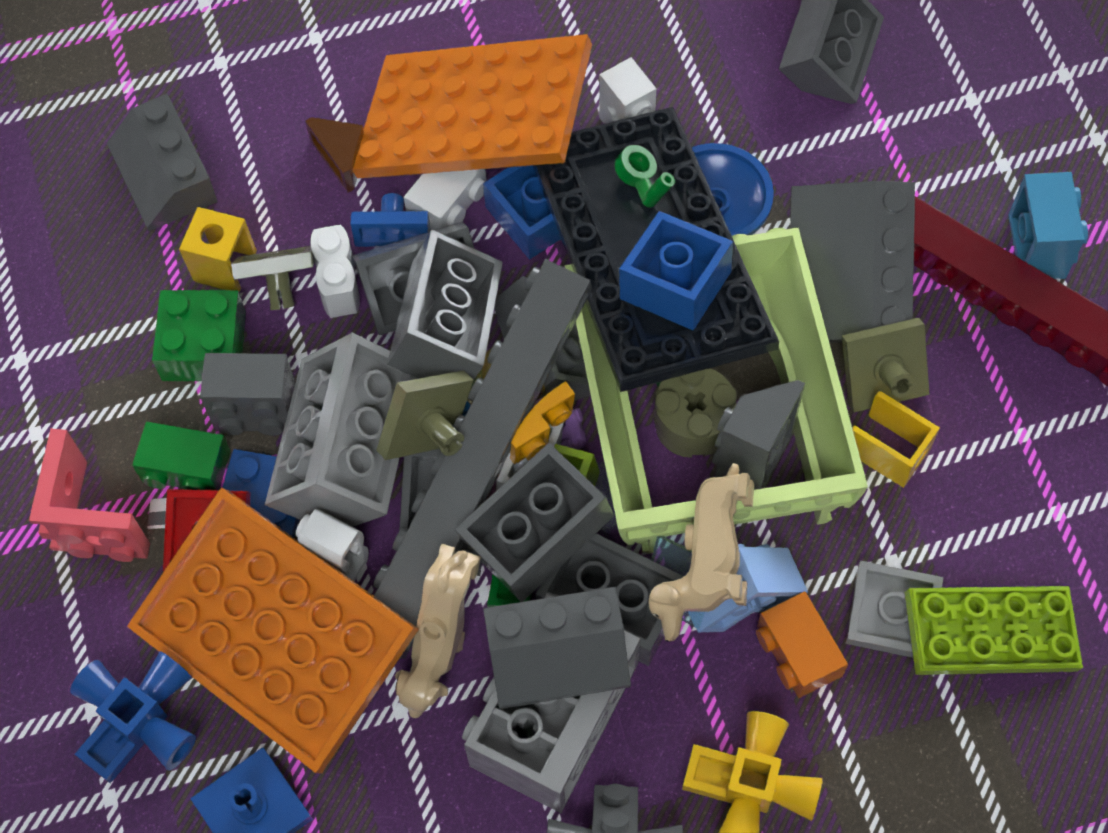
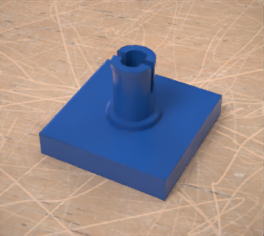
[190,747,313,833]

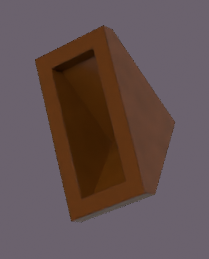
[305,117,364,193]

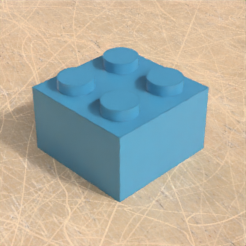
[1008,172,1088,279]

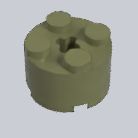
[654,368,737,458]

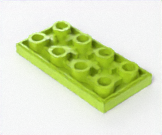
[904,586,1083,675]

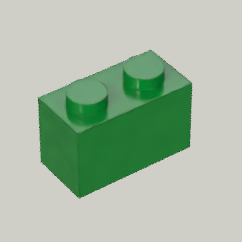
[132,422,231,490]

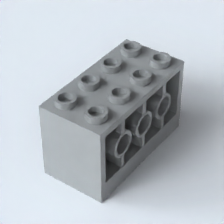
[265,333,417,527]
[462,593,640,813]

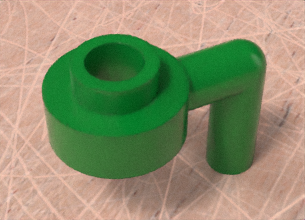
[615,145,675,208]

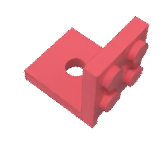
[29,428,150,562]

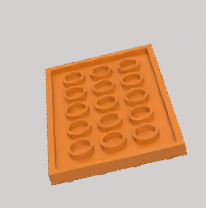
[353,34,592,179]
[127,488,419,773]

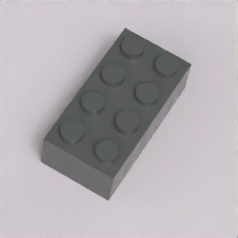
[387,229,502,381]

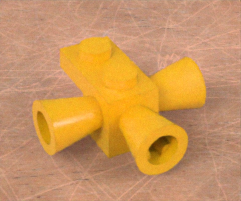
[682,711,823,833]

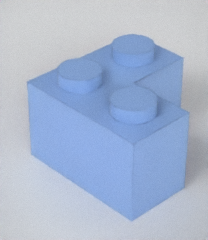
[689,544,808,633]

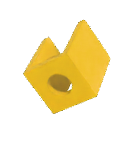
[179,207,257,292]
[852,391,940,488]

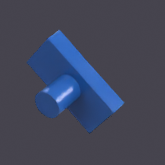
[350,193,430,247]

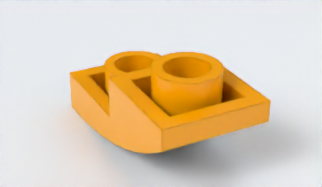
[510,381,575,465]

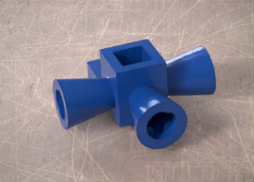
[70,651,196,784]

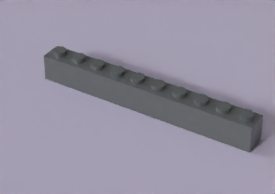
[373,259,592,659]

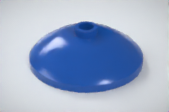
[692,143,774,236]

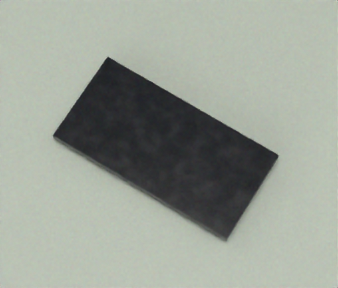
[533,107,779,392]

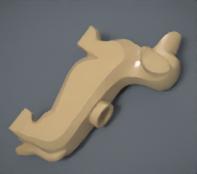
[648,463,754,642]
[395,544,481,718]

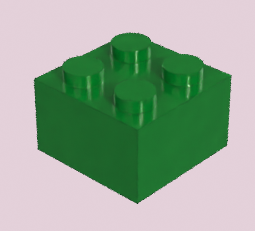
[152,290,246,381]

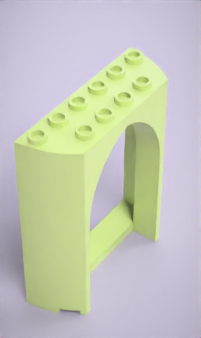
[564,228,868,554]

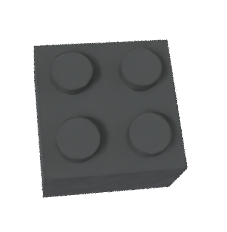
[200,353,296,436]

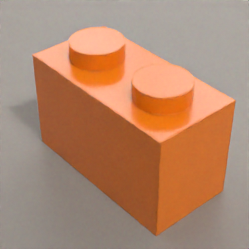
[756,591,848,698]

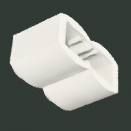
[311,225,360,318]
[296,509,369,582]

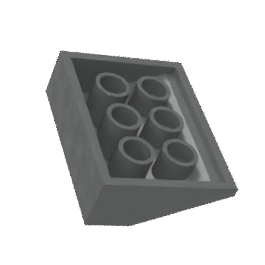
[790,181,915,343]

